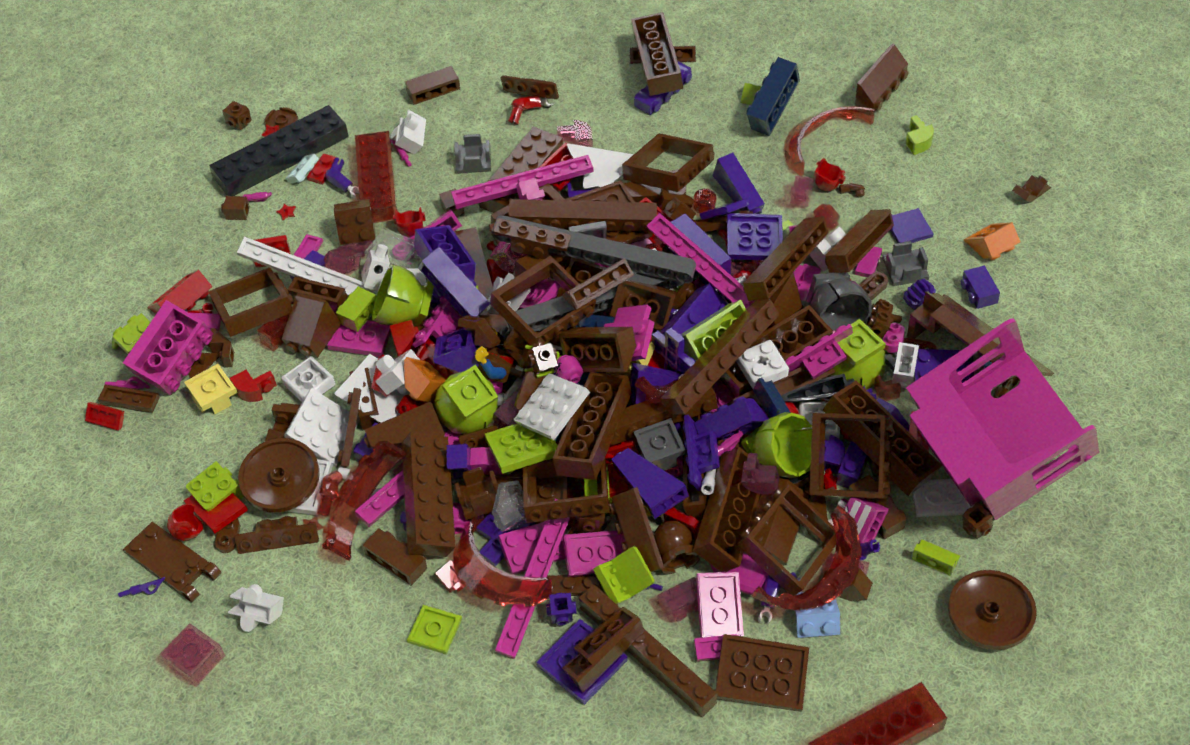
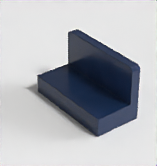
[753,377,791,418]

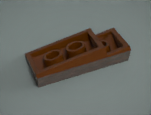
[562,606,645,693]

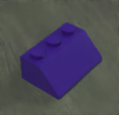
[433,328,481,372]
[694,397,769,445]

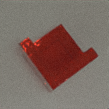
[874,375,901,401]

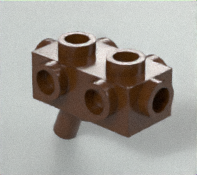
[867,299,902,339]

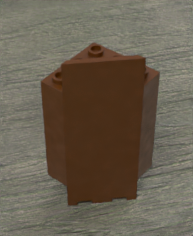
[907,291,1054,398]

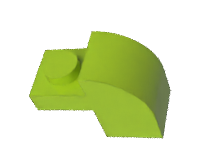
[905,115,934,155]

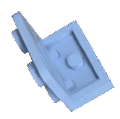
[792,590,840,638]

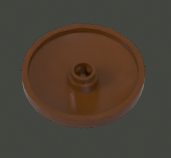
[238,438,320,513]
[948,570,1037,650]

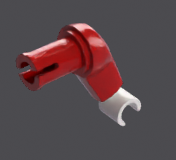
[508,97,553,124]

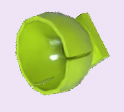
[372,265,434,327]
[828,319,886,390]
[434,365,498,435]
[741,412,812,478]

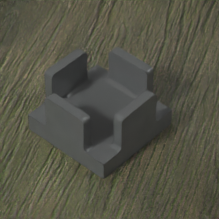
[455,134,491,174]
[883,241,930,286]
[633,418,686,471]

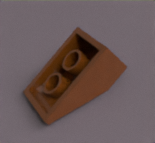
[610,280,676,330]

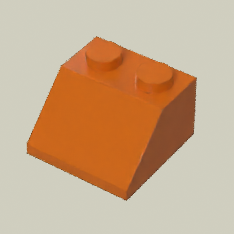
[964,222,1020,260]
[404,357,446,403]

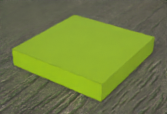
[407,605,462,654]

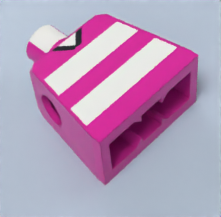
[837,497,889,544]

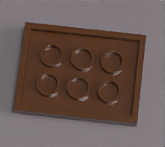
[716,634,809,712]

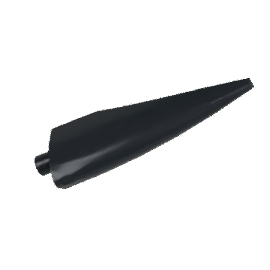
[781,374,855,402]

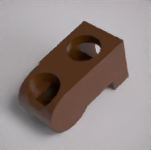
[657,189,694,211]

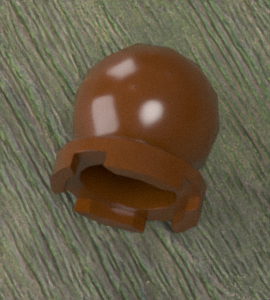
[653,521,700,574]

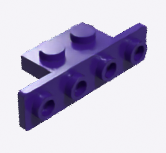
[683,414,720,491]

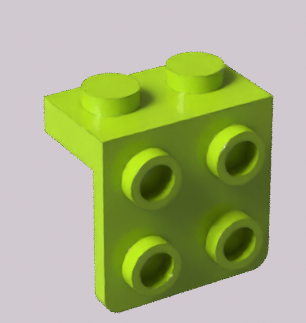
[112,313,150,354]
[186,461,244,511]
[593,546,655,604]

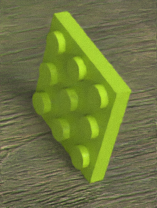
[485,424,558,474]

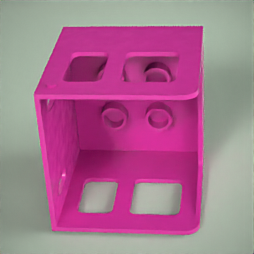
[906,318,1100,520]

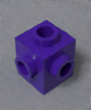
[546,593,577,625]

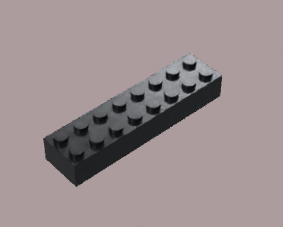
[209,105,349,196]

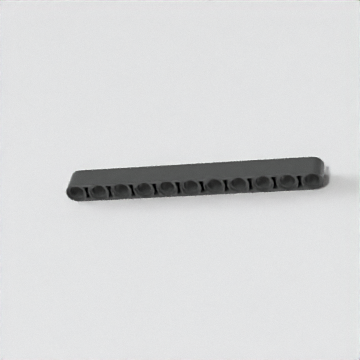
[491,215,696,283]
[506,271,700,332]

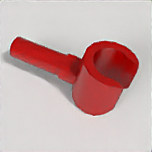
[187,303,213,314]

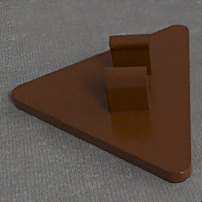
[188,353,220,378]

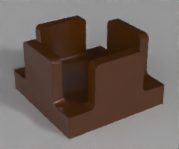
[454,467,505,520]

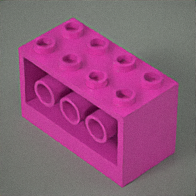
[123,300,213,395]

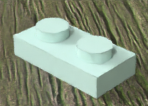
[285,154,319,184]

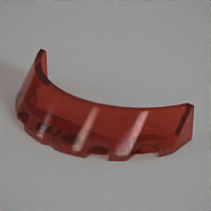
[784,106,875,176]
[322,441,406,561]
[752,505,862,610]
[453,514,552,607]

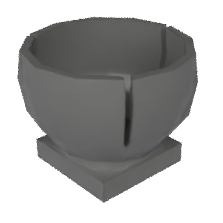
[806,272,872,331]

